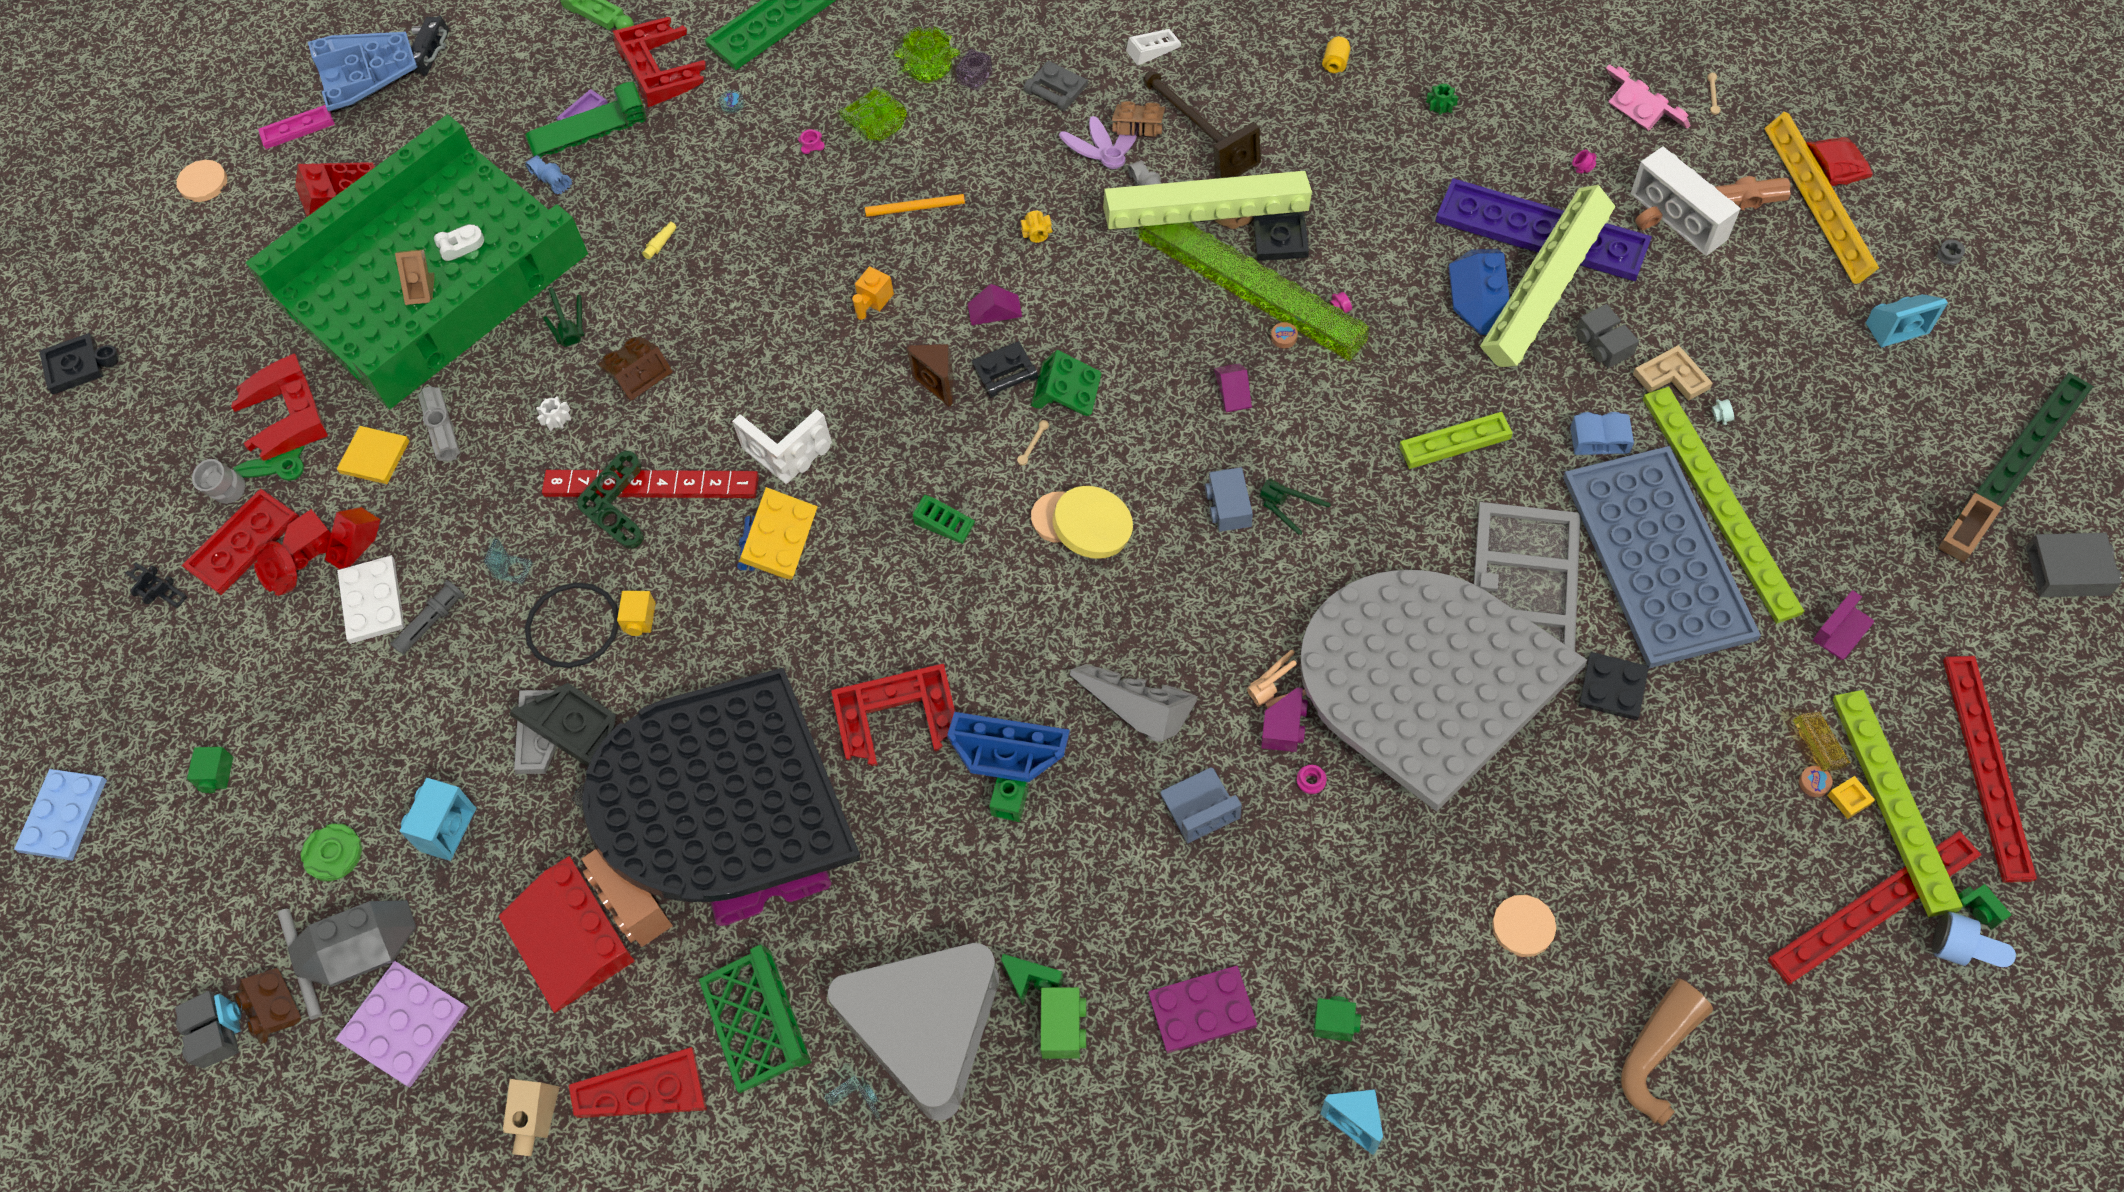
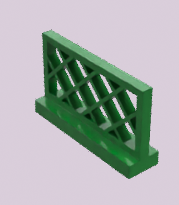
[699,944,812,1093]

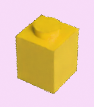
[617,591,656,636]

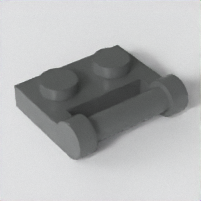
[1024,60,1088,111]

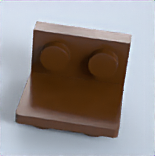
[598,336,673,401]

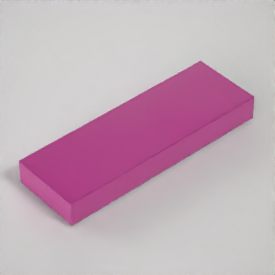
[258,105,335,149]

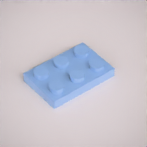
[14,769,107,861]

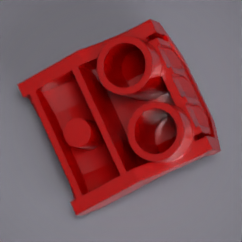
[1806,137,1873,186]

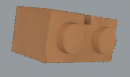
[1938,493,2002,563]

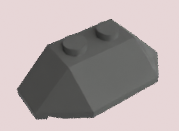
[288,900,416,987]

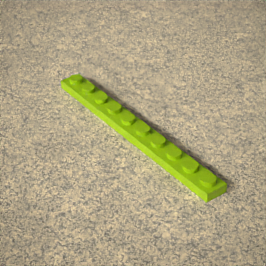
[1643,387,1804,624]

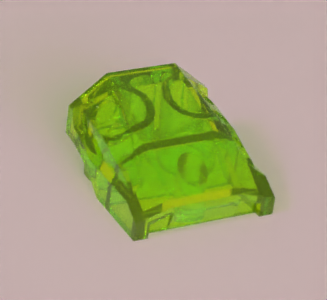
[838,86,907,141]

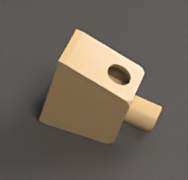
[503,1079,560,1157]

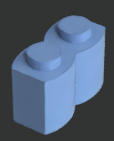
[1570,412,1634,455]

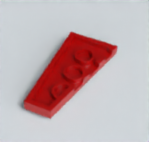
[568,1047,707,1118]

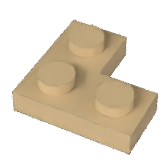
[1633,345,1713,401]

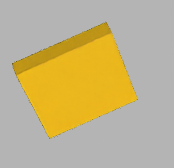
[337,426,410,484]

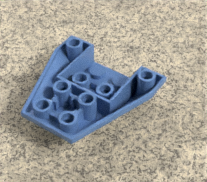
[308,32,417,111]

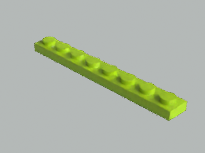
[1833,690,1963,918]

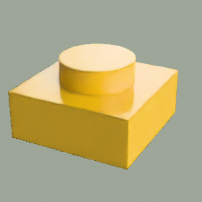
[1827,776,1875,819]

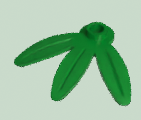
[233,445,305,481]

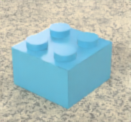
[400,778,476,861]

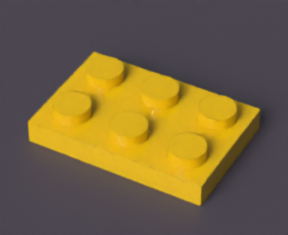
[739,487,818,580]

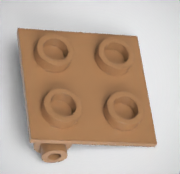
[1112,101,1165,137]

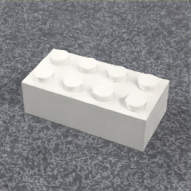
[1631,146,1741,256]

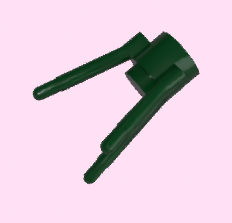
[543,287,585,347]
[1260,478,1331,535]

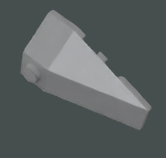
[1070,664,1198,742]

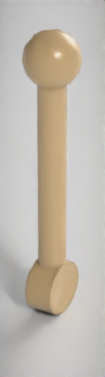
[1707,72,1721,115]
[1017,420,1049,465]

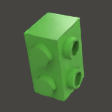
[1041,987,1086,1059]

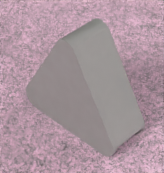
[828,943,999,1121]

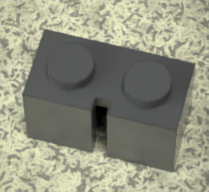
[1576,304,1639,368]
[175,991,239,1069]

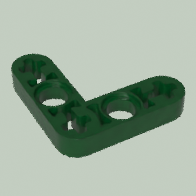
[577,451,644,549]

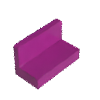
[1812,590,1874,660]

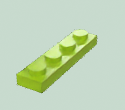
[1399,412,1513,469]

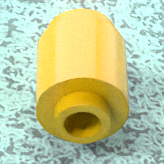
[1322,36,1351,73]

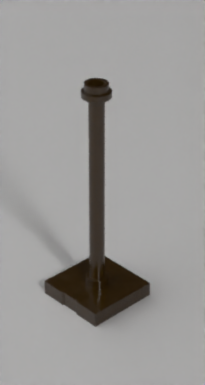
[1143,71,1261,179]

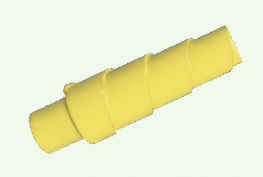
[642,222,676,259]

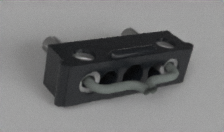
[411,15,450,76]

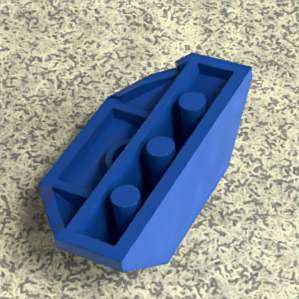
[1448,249,1509,335]
[948,712,1070,782]

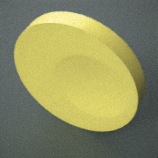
[1052,486,1133,559]

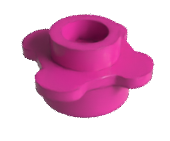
[798,129,825,154]

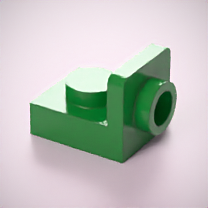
[1954,884,2012,930]

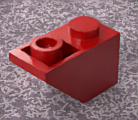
[324,507,381,569]
[282,509,331,570]

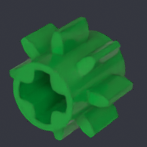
[1426,84,1458,115]

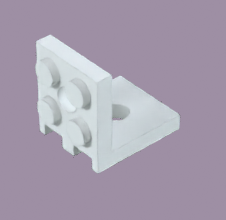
[732,409,832,484]

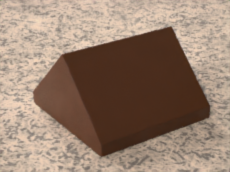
[907,344,953,407]

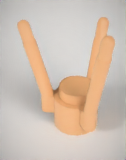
[1247,650,1306,708]

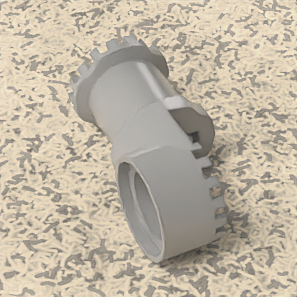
[1128,160,1162,186]

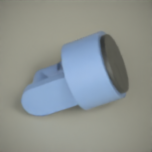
[1932,911,2016,967]

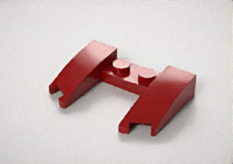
[613,17,706,107]
[231,353,328,461]
[831,663,955,766]

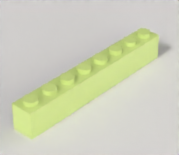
[1103,171,1312,229]
[1480,185,1616,367]

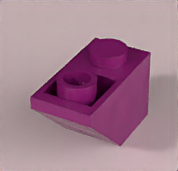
[1261,687,1308,752]

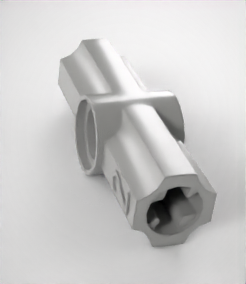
[418,386,460,462]

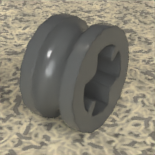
[1937,240,1965,265]

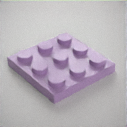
[335,961,468,1088]

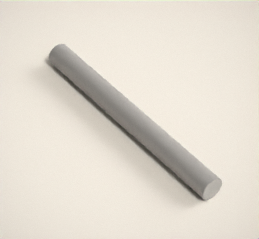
[277,909,322,1020]

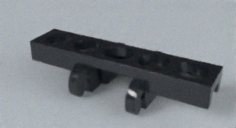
[125,562,188,608]

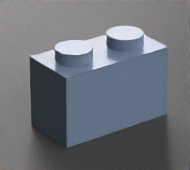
[1205,467,1253,532]

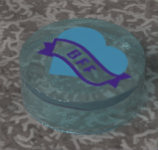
[719,90,744,113]

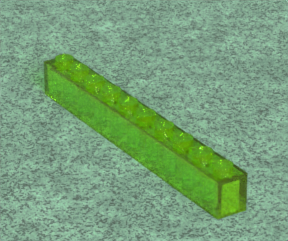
[1138,222,1370,362]

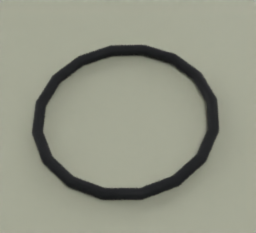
[525,582,619,668]

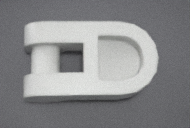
[434,225,484,261]

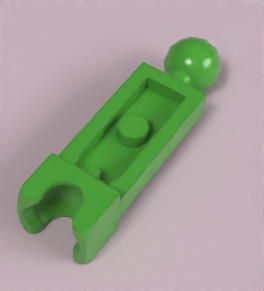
[560,0,634,30]

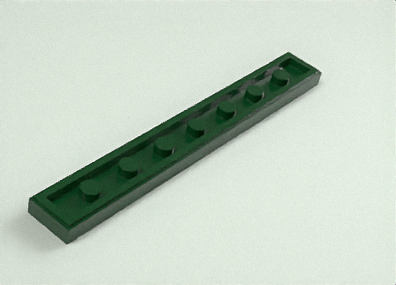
[1955,372,2094,520]

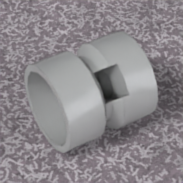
[192,459,245,504]

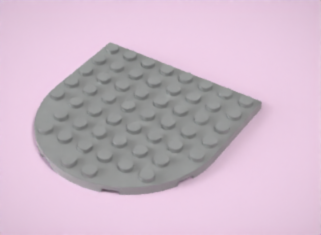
[1300,570,1587,812]

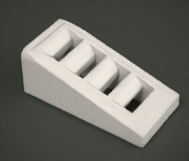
[1126,29,1181,66]

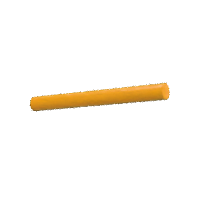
[865,194,965,217]

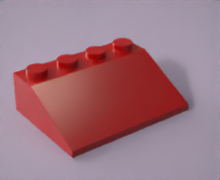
[499,856,635,1013]

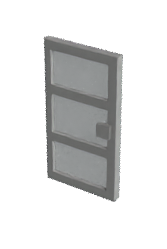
[1473,502,1581,682]

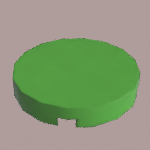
[301,823,362,881]

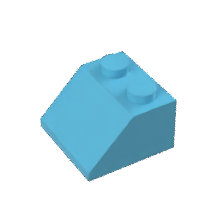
[1866,294,1948,347]

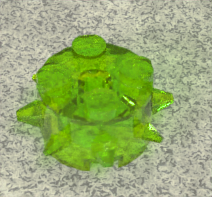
[894,26,960,83]

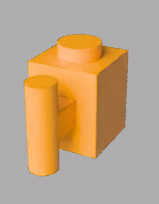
[852,266,894,320]

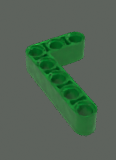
[525,82,647,159]

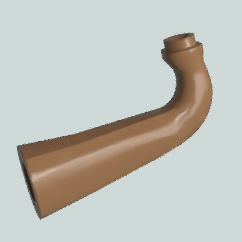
[1621,978,1713,1126]

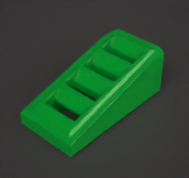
[913,495,975,544]

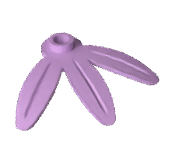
[1059,116,1140,169]

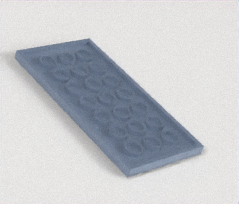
[1563,446,1761,668]

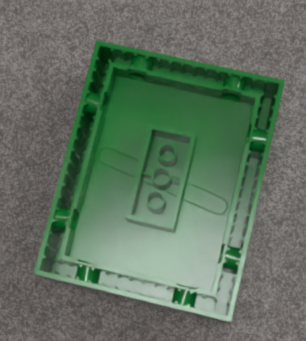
[245,114,588,410]

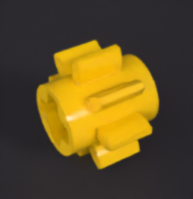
[1020,211,1052,243]

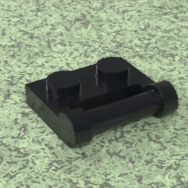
[972,341,1039,398]

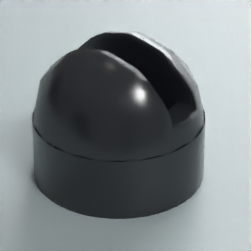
[94,345,119,368]

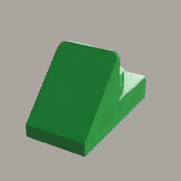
[1001,954,1064,1006]

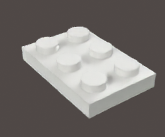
[337,555,405,644]

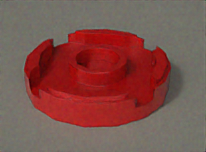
[254,541,297,596]

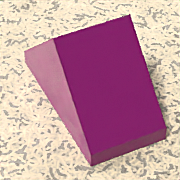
[968,284,1022,326]
[1214,363,1252,413]

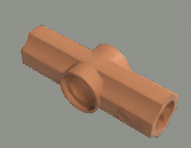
[1715,176,1791,210]

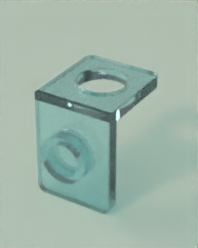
[484,539,533,584]
[824,1075,881,1120]

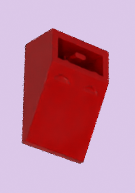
[295,162,375,217]

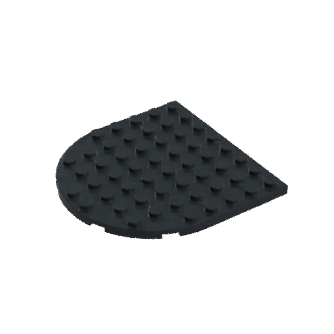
[582,667,860,902]

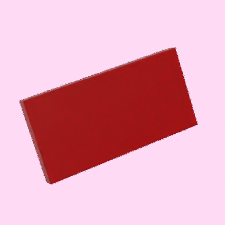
[181,488,299,595]

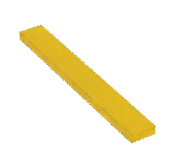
[1764,112,1879,284]

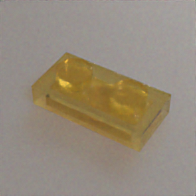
[1793,712,1850,772]

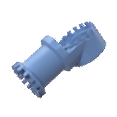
[525,155,572,194]

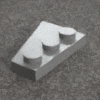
[514,690,557,774]

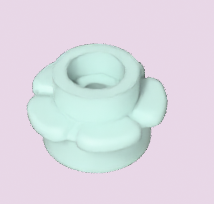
[1712,399,1734,425]

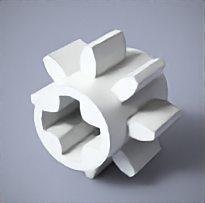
[536,397,571,431]

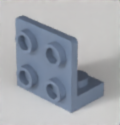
[1161,768,1242,844]

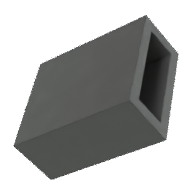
[2026,533,2122,597]

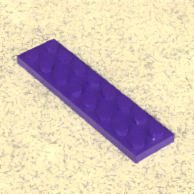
[1435,178,1652,282]

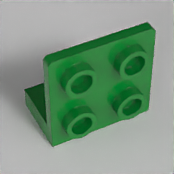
[1031,350,1101,416]

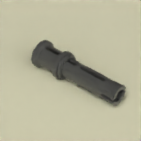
[390,580,465,656]

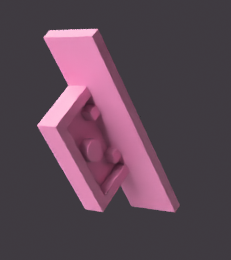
[1606,64,1690,131]

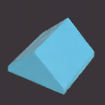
[1320,1090,1383,1155]

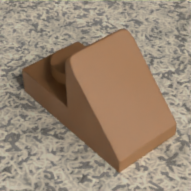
[395,249,435,305]

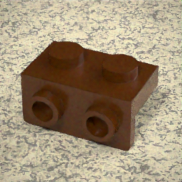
[235,968,301,1045]

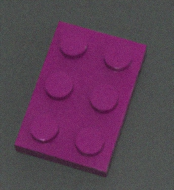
[1148,965,1257,1053]

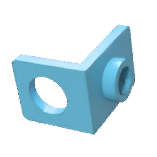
[214,994,241,1033]

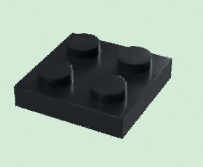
[1253,211,1309,261]
[39,333,103,395]
[1578,652,1649,721]

